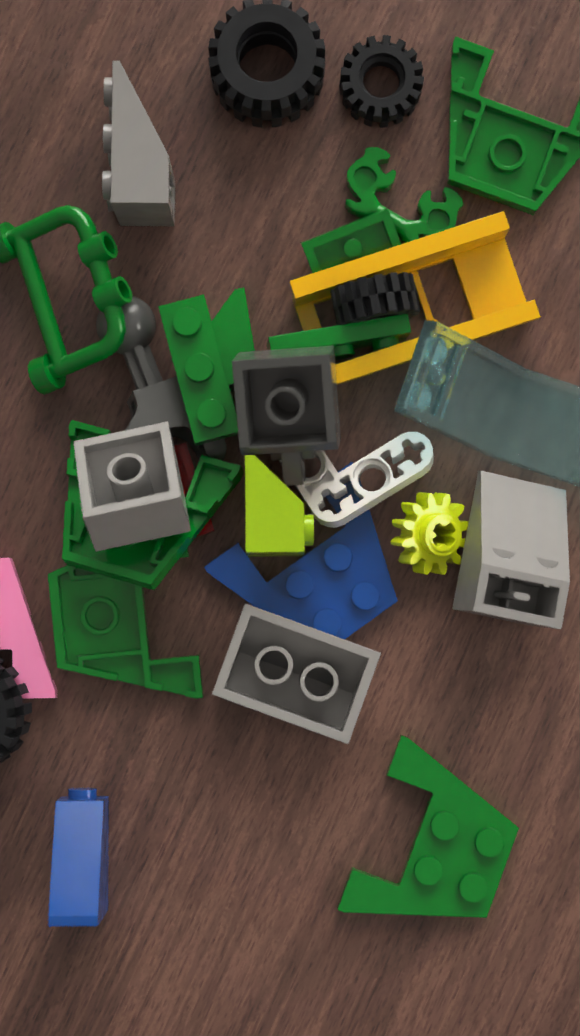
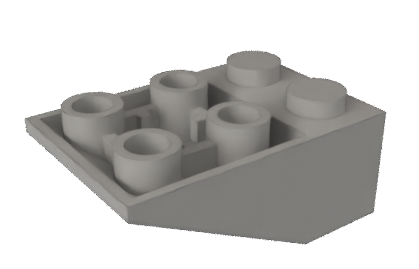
[102,61,175,226]
[452,471,570,629]

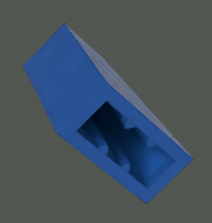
[48,788,109,926]

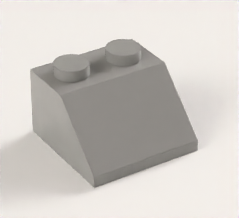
[73,421,191,551]

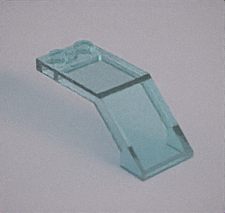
[394,320,580,487]

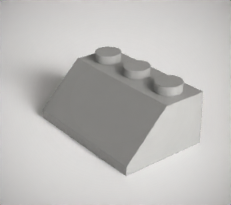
[212,603,381,744]

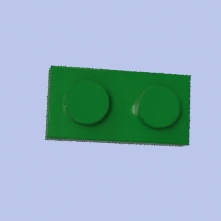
[300,208,401,273]

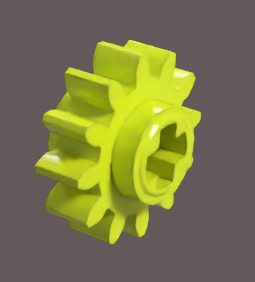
[390,492,469,575]

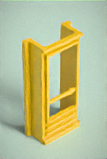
[290,211,540,385]

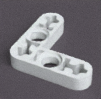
[278,432,434,528]

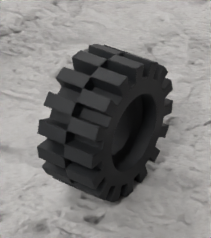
[339,35,424,128]
[330,272,420,325]

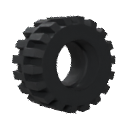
[208,0,325,128]

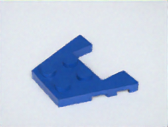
[204,462,398,639]

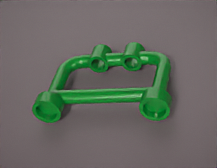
[0,205,132,395]

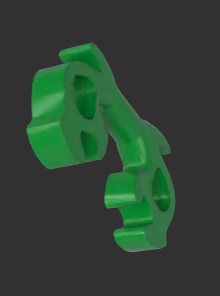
[345,147,464,243]

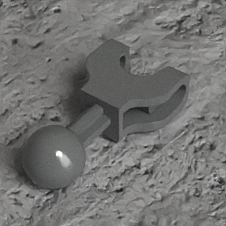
[96,296,227,461]

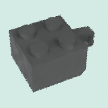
[232,346,341,486]

